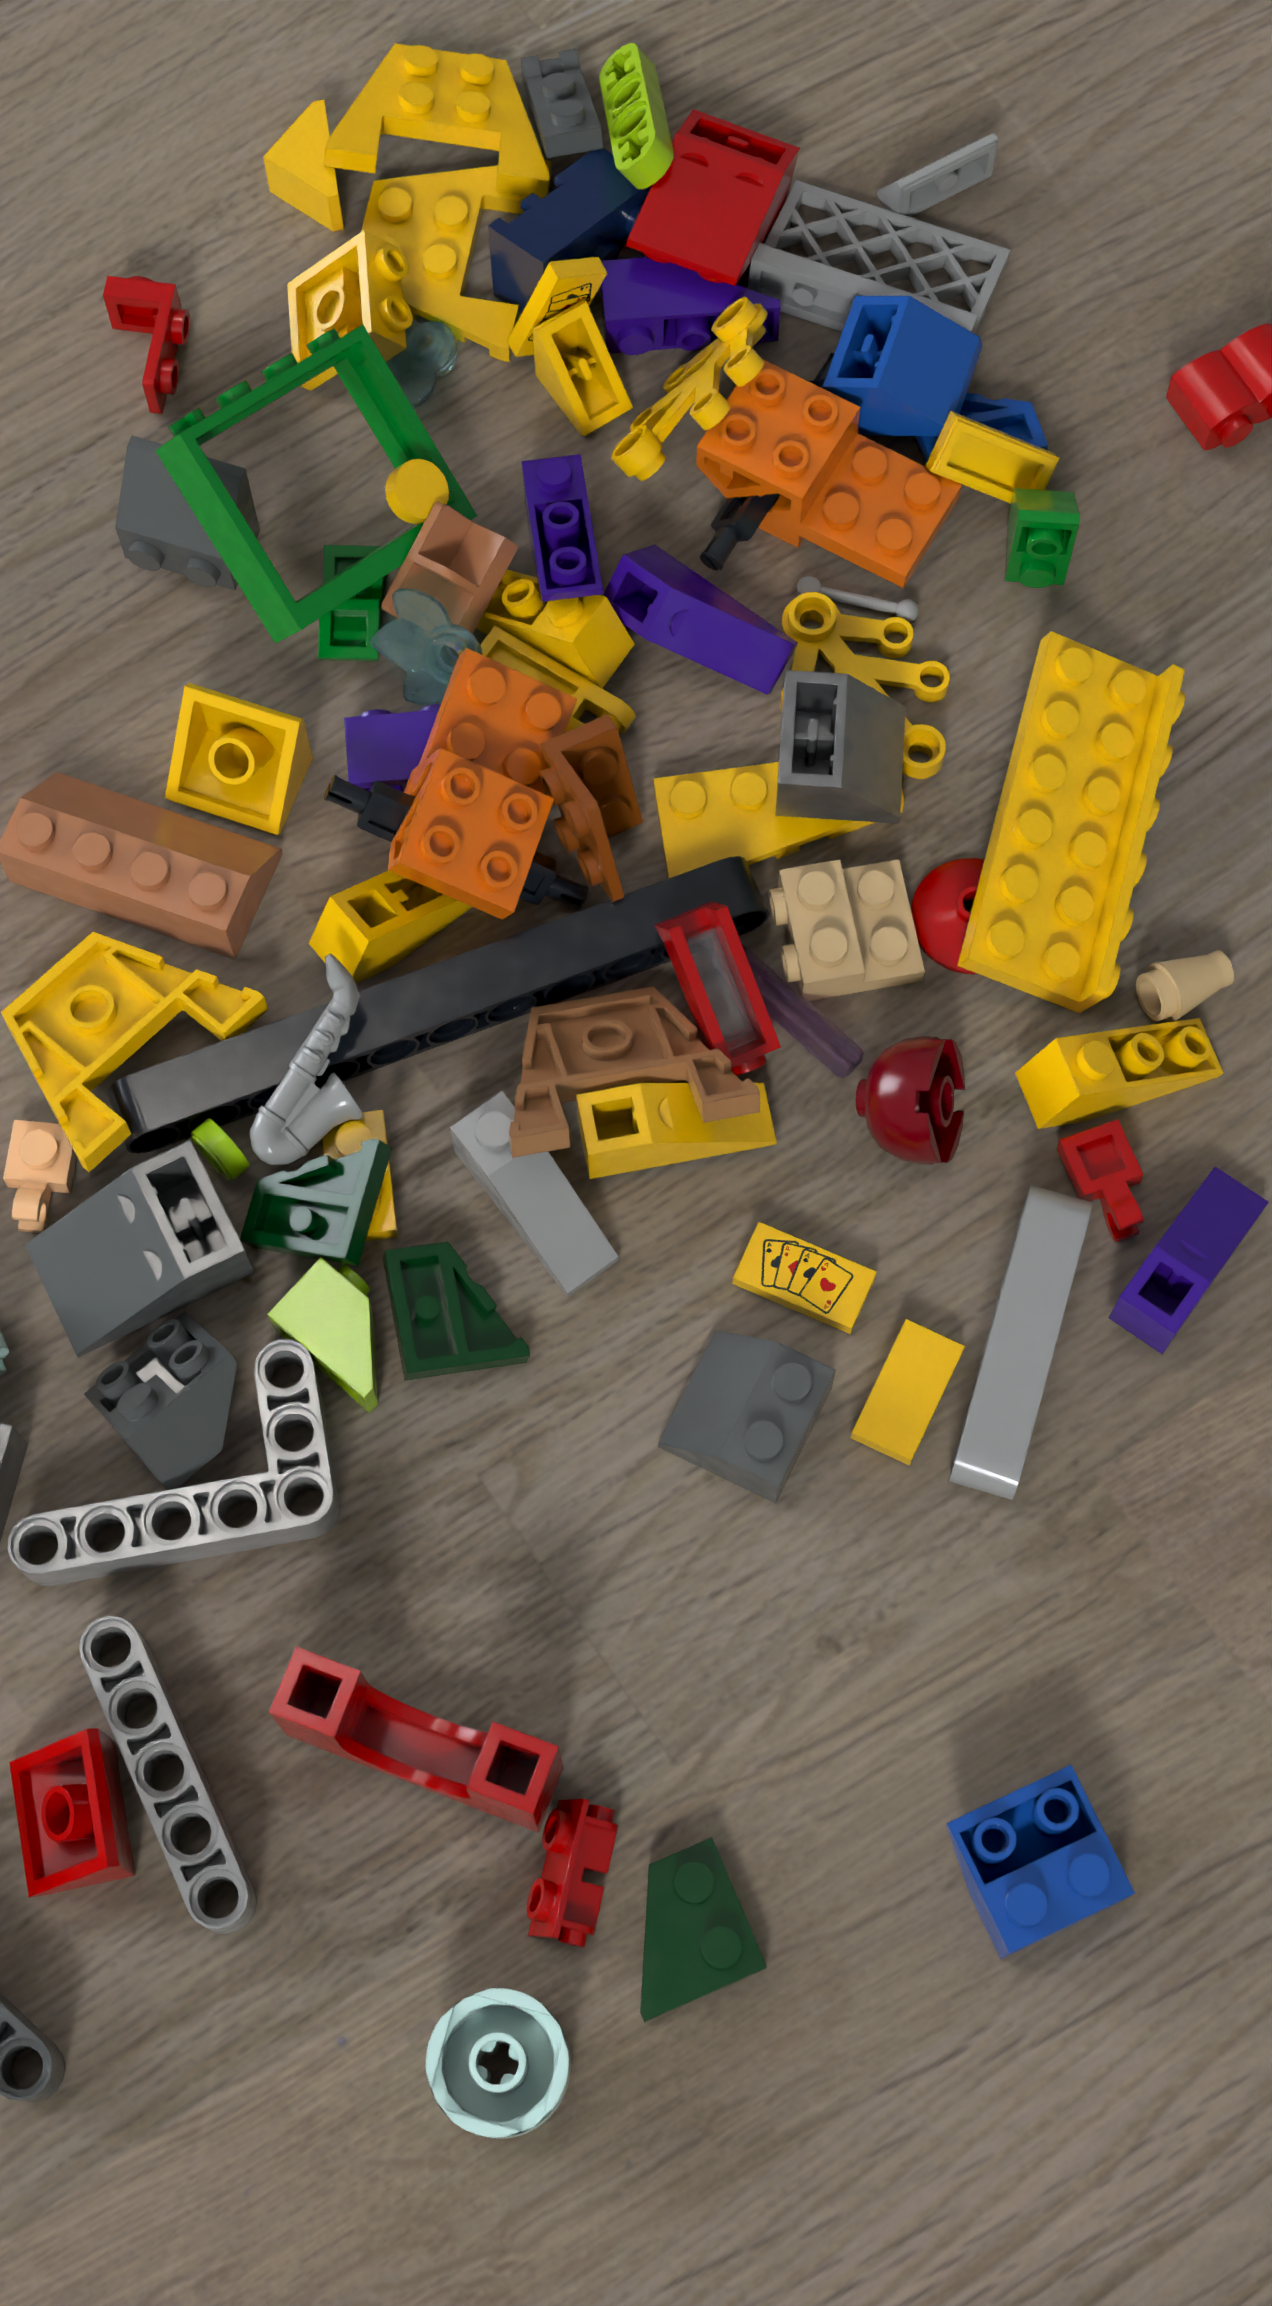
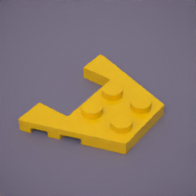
[324,43,550,198]
[361,160,552,362]
[1,932,268,1172]

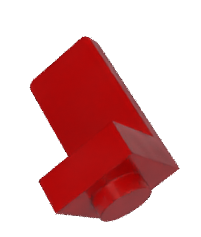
[103,276,190,414]

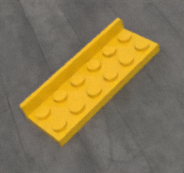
[957,631,1185,1013]

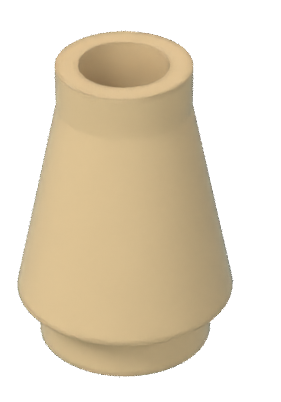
[1136,950,1234,1022]

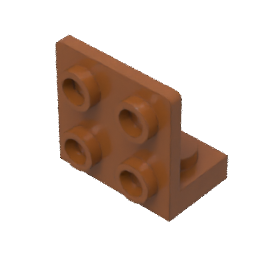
[539,714,643,902]

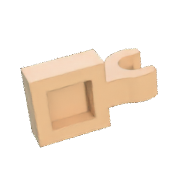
[3,1120,77,1233]

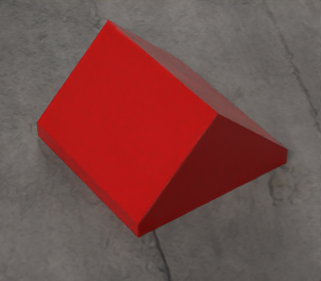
[9,1728,135,1897]

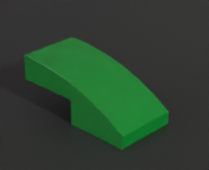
[318,545,385,661]

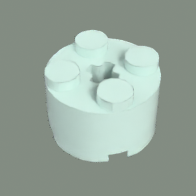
[426,1988,571,2139]

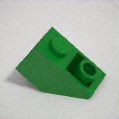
[1005,488,1080,588]

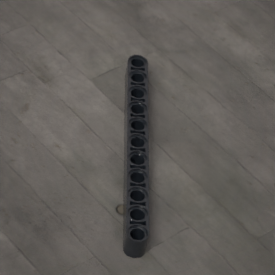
[107,856,770,1154]

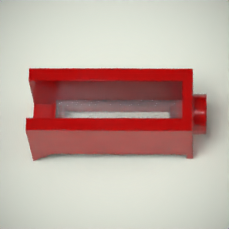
[654,901,781,1075]

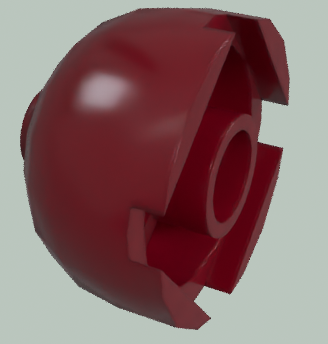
[856,1036,965,1165]

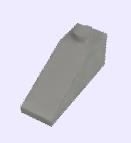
[450,1091,619,1297]

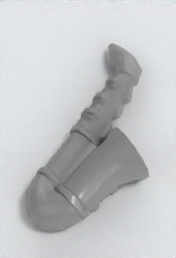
[250,953,364,1165]

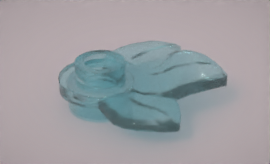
[386,319,458,409]
[370,588,483,705]

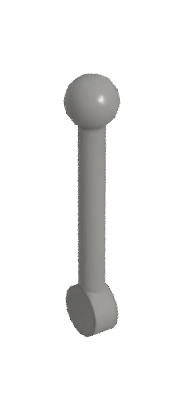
[797,576,919,623]

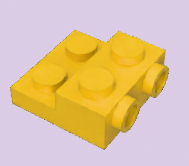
[287,230,413,391]

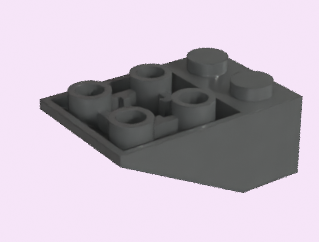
[25,1140,255,1358]

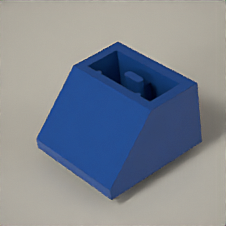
[823,296,983,437]
[946,1765,1135,1959]

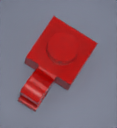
[1057,1119,1144,1242]

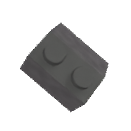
[115,435,260,590]
[658,1331,836,1504]

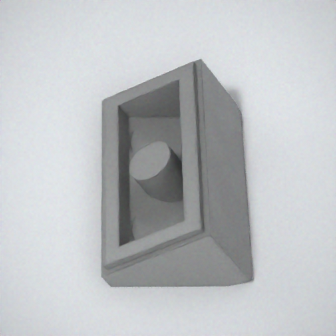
[877,133,998,217]

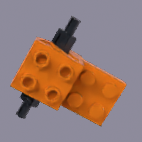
[696,352,962,588]
[324,648,589,919]

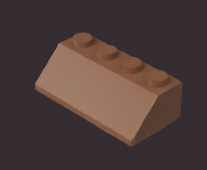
[0,772,283,960]

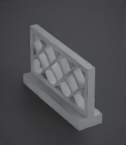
[748,180,1011,334]

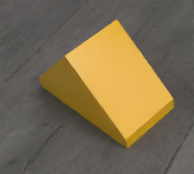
[263,100,344,232]
[533,300,633,436]

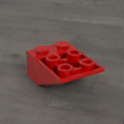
[626,109,800,286]

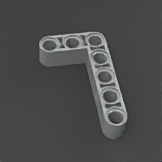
[7,1339,339,1586]

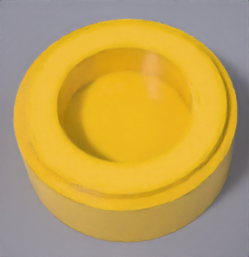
[385,459,449,524]

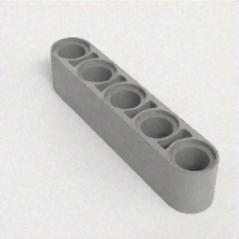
[948,1185,1093,1500]
[79,1616,257,1935]

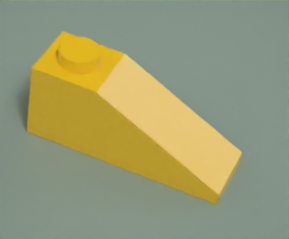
[308,870,472,984]

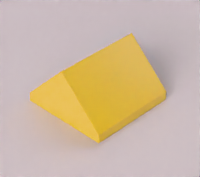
[165,683,313,835]

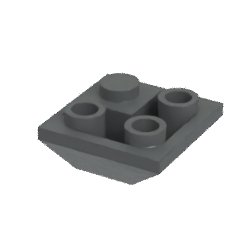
[84,1311,237,1490]

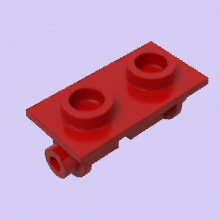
[526,1798,619,1948]

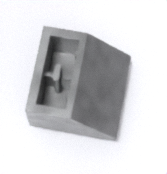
[775,670,906,824]

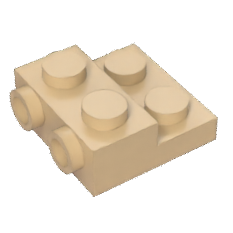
[769,859,925,1002]

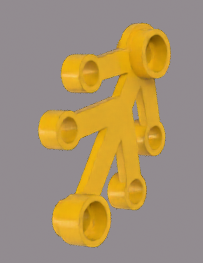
[611,297,767,481]
[780,592,950,779]

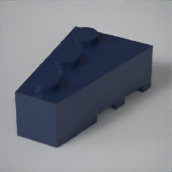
[488,148,652,314]

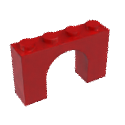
[268,1646,564,1833]

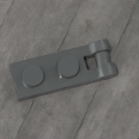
[520,49,603,158]

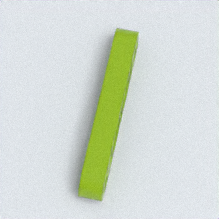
[599,43,674,190]

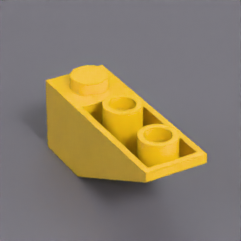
[476,569,635,689]
[1015,1018,1223,1129]
[576,1083,777,1179]

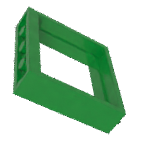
[155,325,477,644]

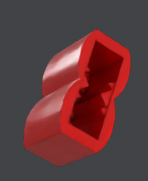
[1166,323,1272,451]

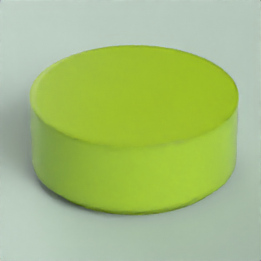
[190,1118,250,1181]

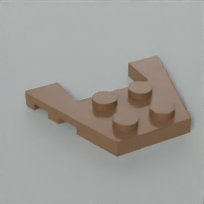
[509,986,760,1158]

